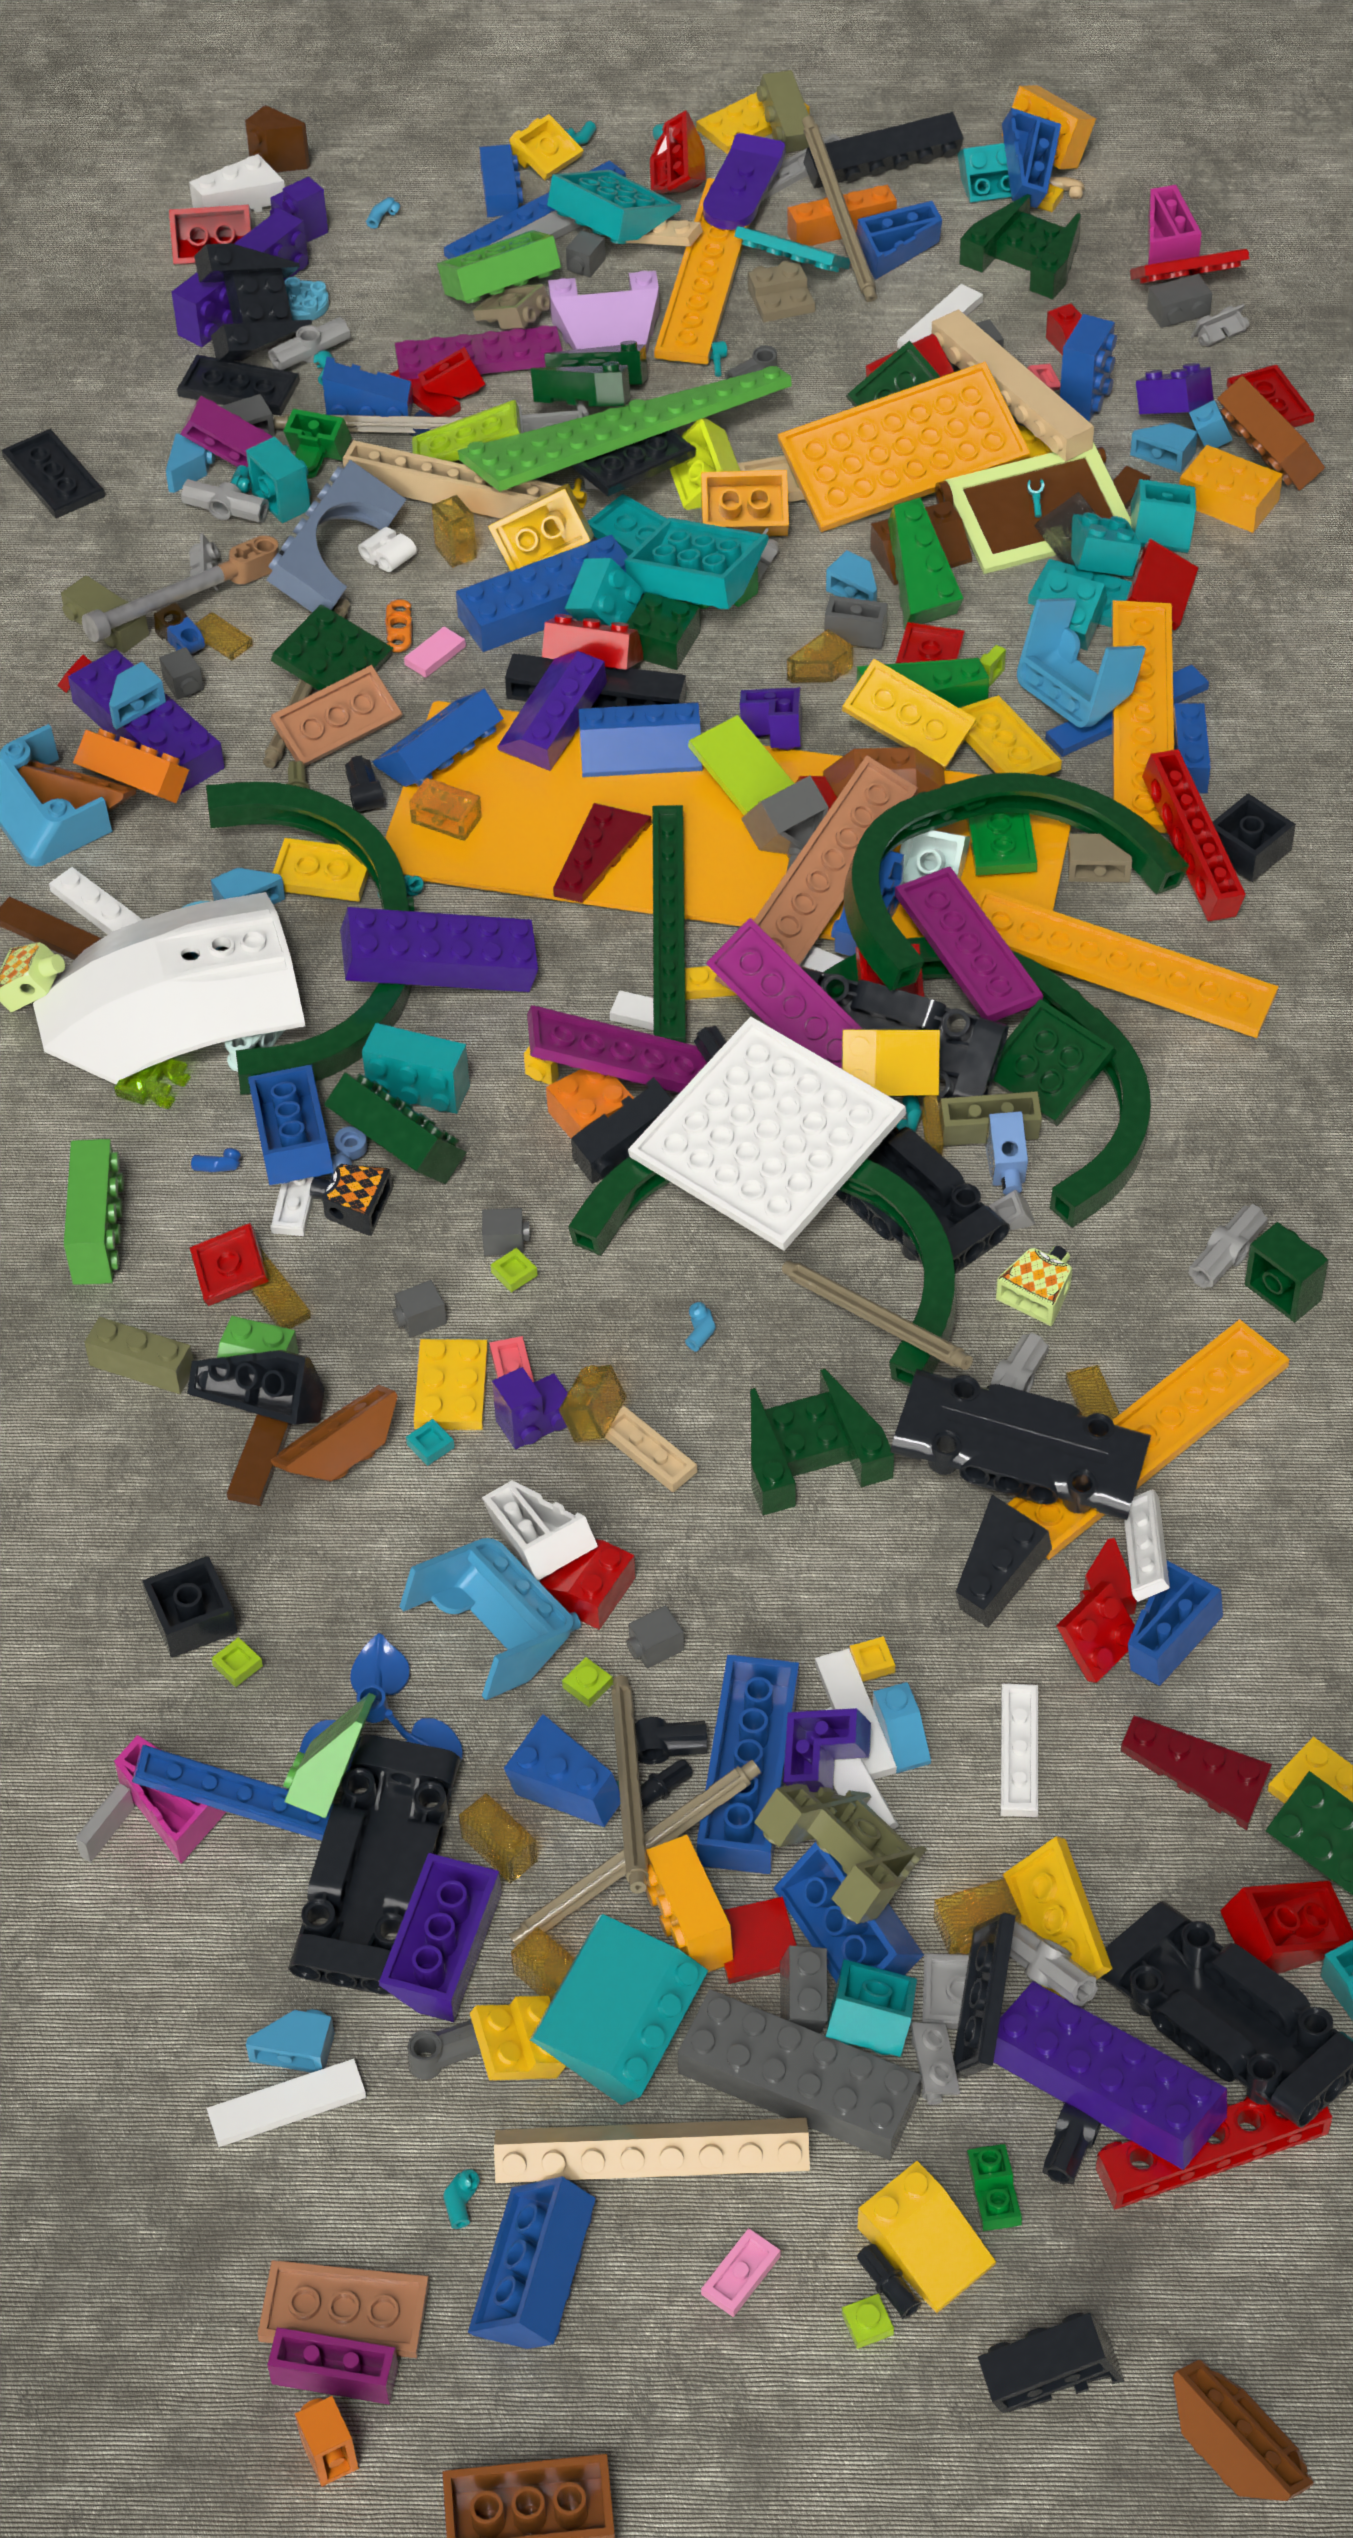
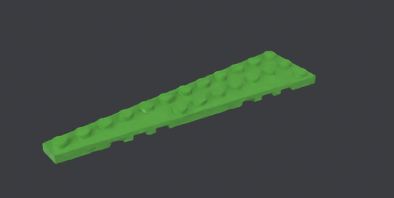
[458,366,792,492]

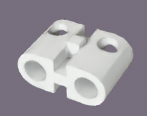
[358,527,417,572]

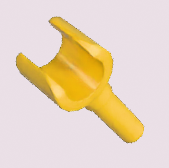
[571,478,587,509]

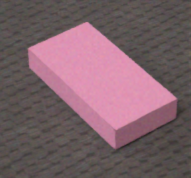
[404,627,466,678]

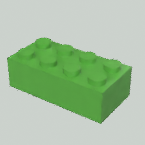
[437,230,561,303]
[64,1139,124,1285]

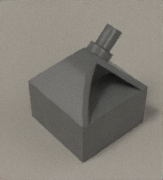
[741,775,829,871]

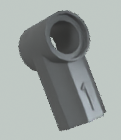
[725,345,778,379]
[408,2020,481,2080]

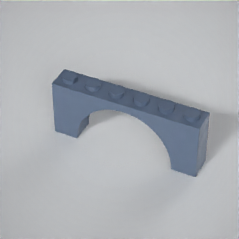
[267,460,407,612]

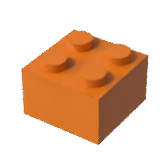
[546,1069,634,1138]

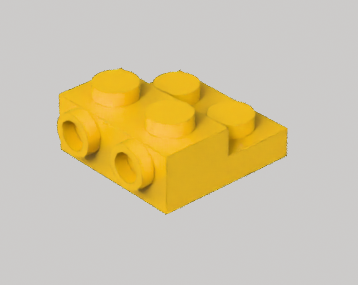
[509,114,584,181]
[470,1996,566,2081]

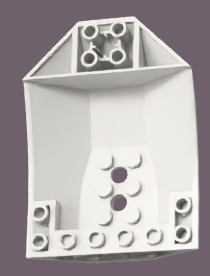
[33,892,305,1085]

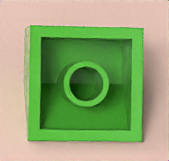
[217,1316,299,1358]

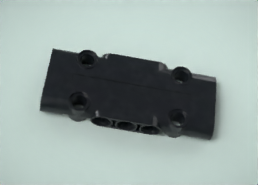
[799,965,1009,1103]
[835,1126,1010,1274]
[890,1369,1151,1520]
[288,1735,461,1995]
[1101,1901,1353,2128]

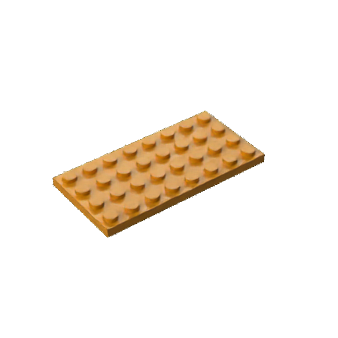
[778,362,1030,532]

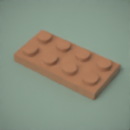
[270,665,402,767]
[257,2260,429,2358]

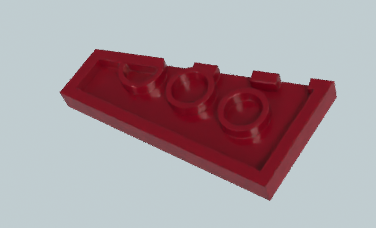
[553,803,652,903]
[1120,1715,1272,1831]

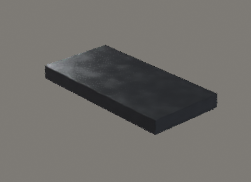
[177,355,300,416]
[1,429,105,519]
[572,429,696,497]
[953,1912,1016,2078]

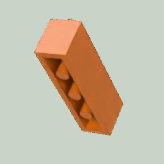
[787,184,897,246]
[73,728,189,803]

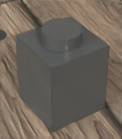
[566,230,606,277]
[159,647,204,700]
[482,1208,530,1256]
[392,1280,447,1338]
[626,1605,684,1669]

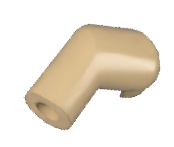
[1049,177,1085,199]

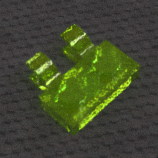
[114,1057,191,1109]

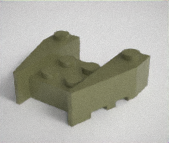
[754,1784,927,1924]

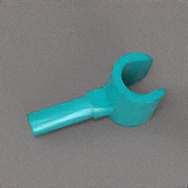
[710,341,727,377]
[1027,479,1044,518]

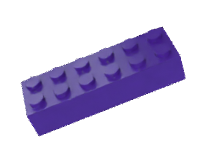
[171,209,309,348]
[68,649,225,795]
[340,907,538,992]
[993,1981,1227,2170]

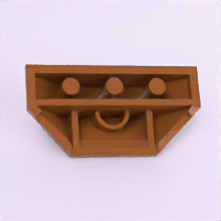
[823,747,945,798]
[17,759,137,813]
[271,1385,398,1481]
[1173,2359,1314,2501]

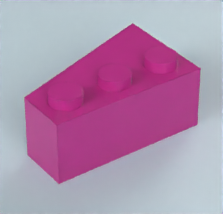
[1148,185,1202,265]
[114,1735,226,1864]

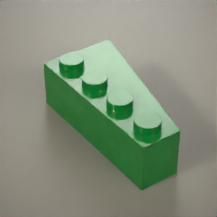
[888,497,964,630]
[857,658,989,708]

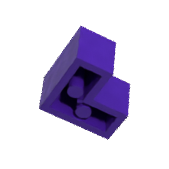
[270,176,328,243]
[1136,363,1214,414]
[740,687,802,750]
[492,1367,575,1450]
[783,1708,871,1792]

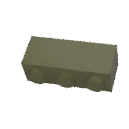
[757,70,809,153]
[61,575,149,653]
[938,1091,1042,1146]
[84,1316,194,1395]

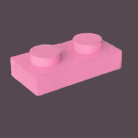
[701,2228,781,2317]

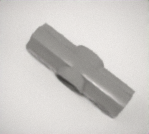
[268,317,350,370]
[181,479,269,523]
[1188,1204,1268,1289]
[991,1333,1049,1392]
[1010,1921,1098,2007]

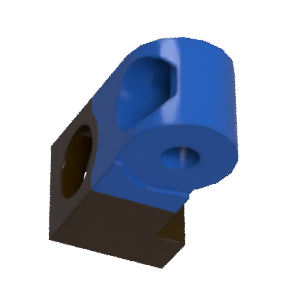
[154,602,205,654]

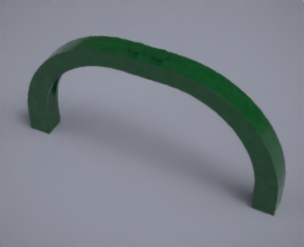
[844,773,1189,991]
[206,781,415,1095]
[824,937,1151,1228]
[568,1157,957,1387]

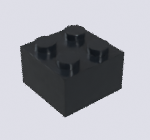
[1213,793,1296,882]
[142,1555,238,1658]

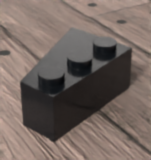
[571,1077,673,1184]
[956,1495,1052,1628]
[978,2313,1124,2413]

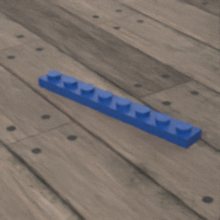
[444,160,626,259]

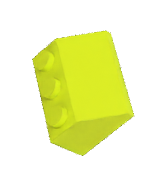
[669,418,740,510]

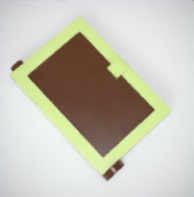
[935,442,1132,574]

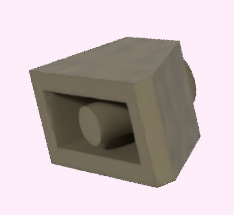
[1068,833,1132,883]

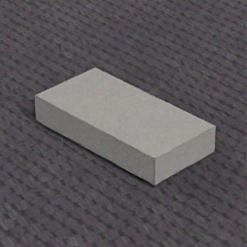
[75,1783,135,1863]

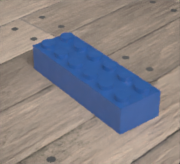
[456,534,628,652]
[697,1654,799,1875]

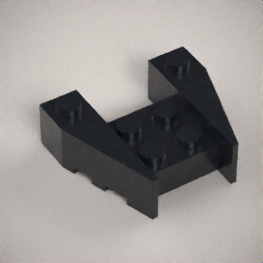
[194,243,312,362]

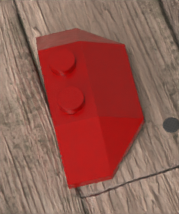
[650,110,706,194]

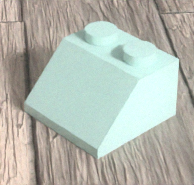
[900,830,971,884]

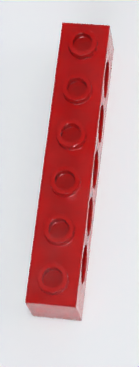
[1142,749,1246,922]
[1096,2096,1333,2210]

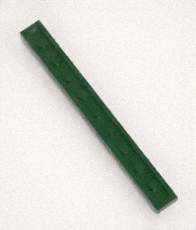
[652,805,686,1043]

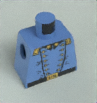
[985,1111,1028,1195]

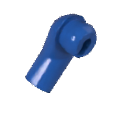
[191,1148,241,1173]

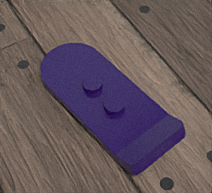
[703,133,786,230]

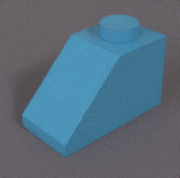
[1189,400,1233,448]
[1130,423,1198,473]
[166,433,215,493]
[826,550,877,602]
[109,662,166,730]
[211,868,285,905]
[873,1682,931,1774]
[246,2009,335,2073]

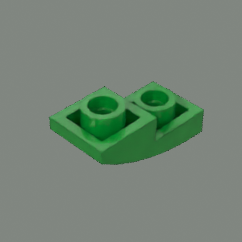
[967,2144,1022,2232]

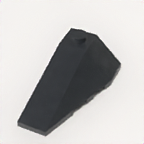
[187,1350,325,1425]

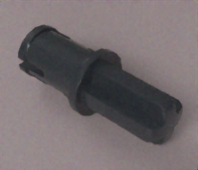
[641,1759,693,1811]
[857,2244,922,2319]

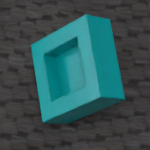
[406,1419,455,1466]

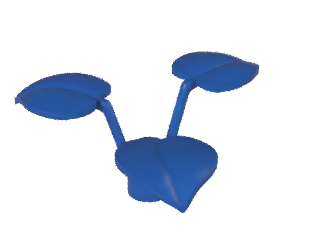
[299,1633,463,1773]

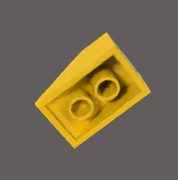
[488,483,594,571]
[841,1029,940,1096]
[857,2161,996,2313]

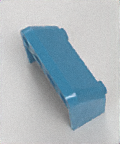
[1017,598,1146,727]
[0,724,112,867]
[399,1538,574,1700]

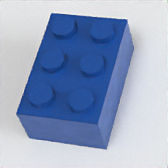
[1060,314,1117,422]

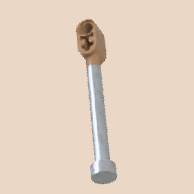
[82,535,279,642]

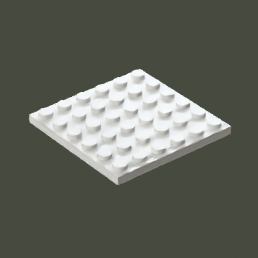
[628,1016,906,1251]

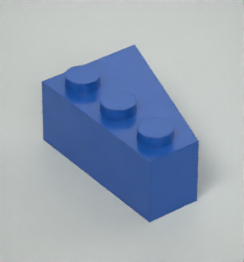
[1002,108,1061,208]
[856,201,942,280]
[322,356,413,417]
[831,851,904,956]
[1128,1560,1223,1686]
[504,1714,620,1827]

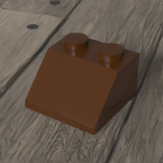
[245,105,310,173]

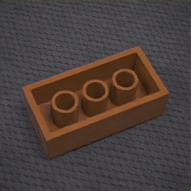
[1217,376,1325,491]
[442,2454,615,2538]

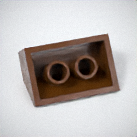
[870,501,972,585]

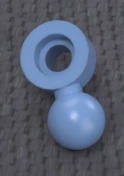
[329,1126,368,1177]

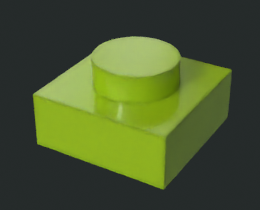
[980,645,1006,687]
[490,1248,538,1293]
[211,1637,263,1687]
[562,1657,613,1707]
[841,2293,894,2349]

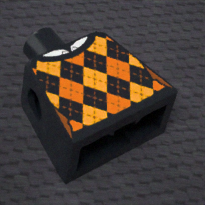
[310,1164,393,1236]

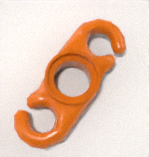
[385,599,412,652]

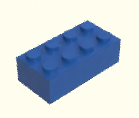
[248,1065,334,1186]

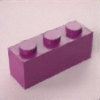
[180,396,273,467]
[267,2327,399,2405]

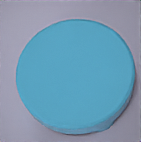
[284,277,329,321]

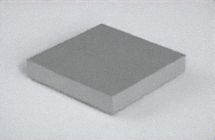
[922,1953,969,2029]

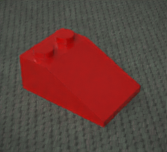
[522,1539,636,1630]
[1220,1881,1353,1974]

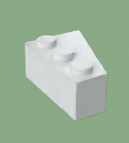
[189,154,285,213]
[482,1480,598,1580]

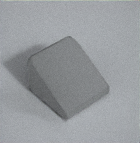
[988,1190,1035,1231]

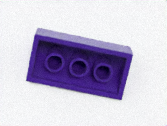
[497,651,607,771]
[379,1853,502,2022]

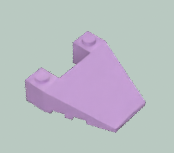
[548,271,660,355]

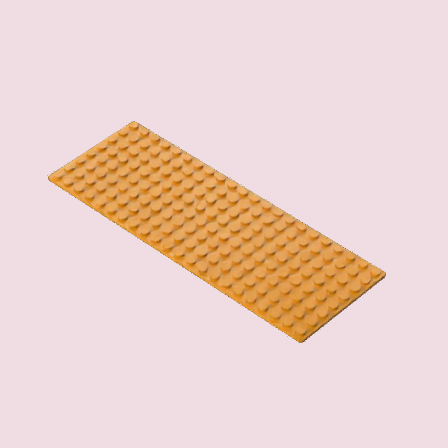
[385,701,1071,940]

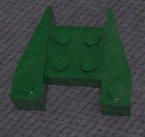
[959,194,1081,300]
[530,340,648,406]
[750,1368,894,1516]

